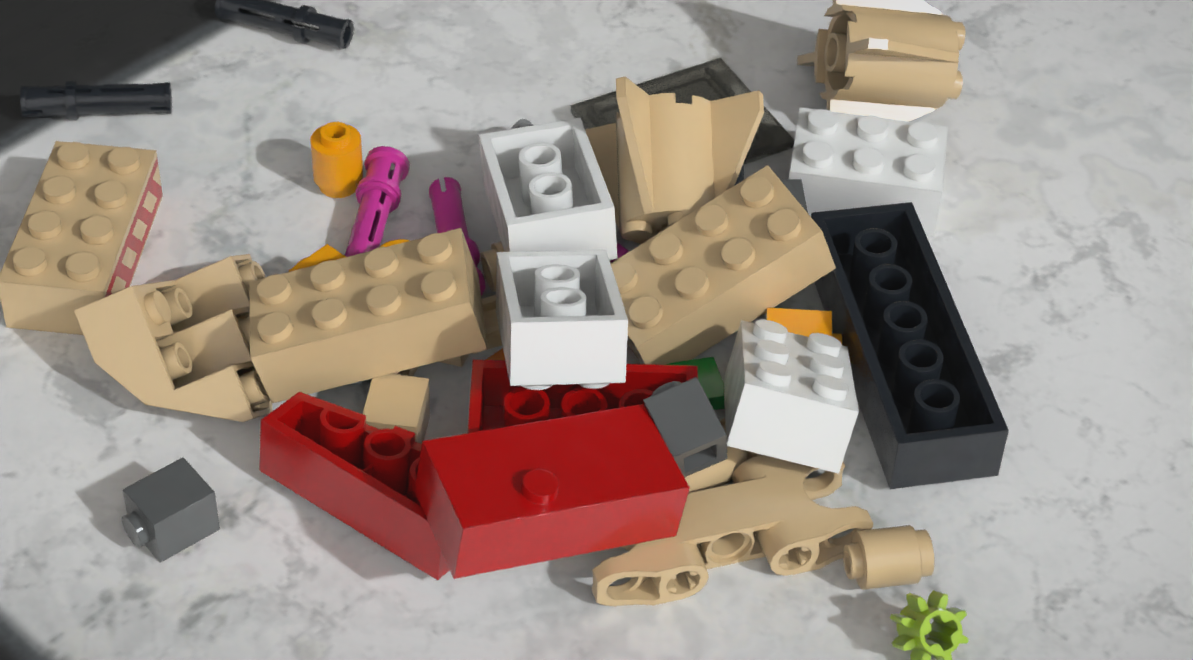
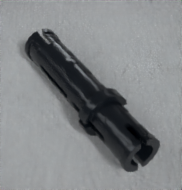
[215,0,354,49]
[20,81,172,120]

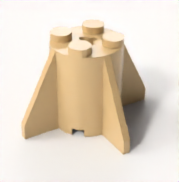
[797,0,965,121]
[585,77,764,244]

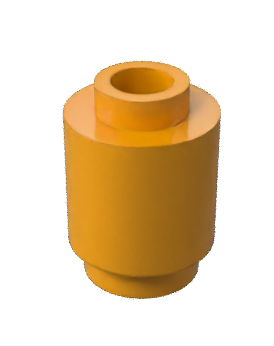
[310,122,363,198]

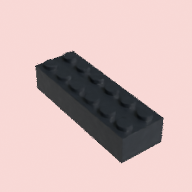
[811,202,1009,489]

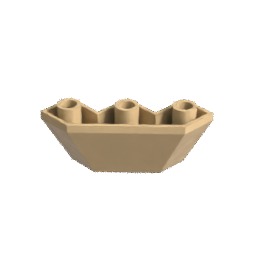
[74,254,273,422]

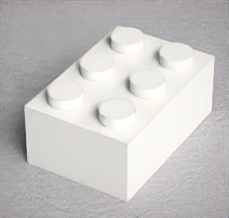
[789,107,948,237]
[479,118,618,260]
[496,250,628,390]
[724,319,859,474]

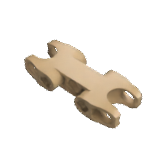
[592,455,873,606]

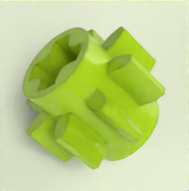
[890,590,969,660]

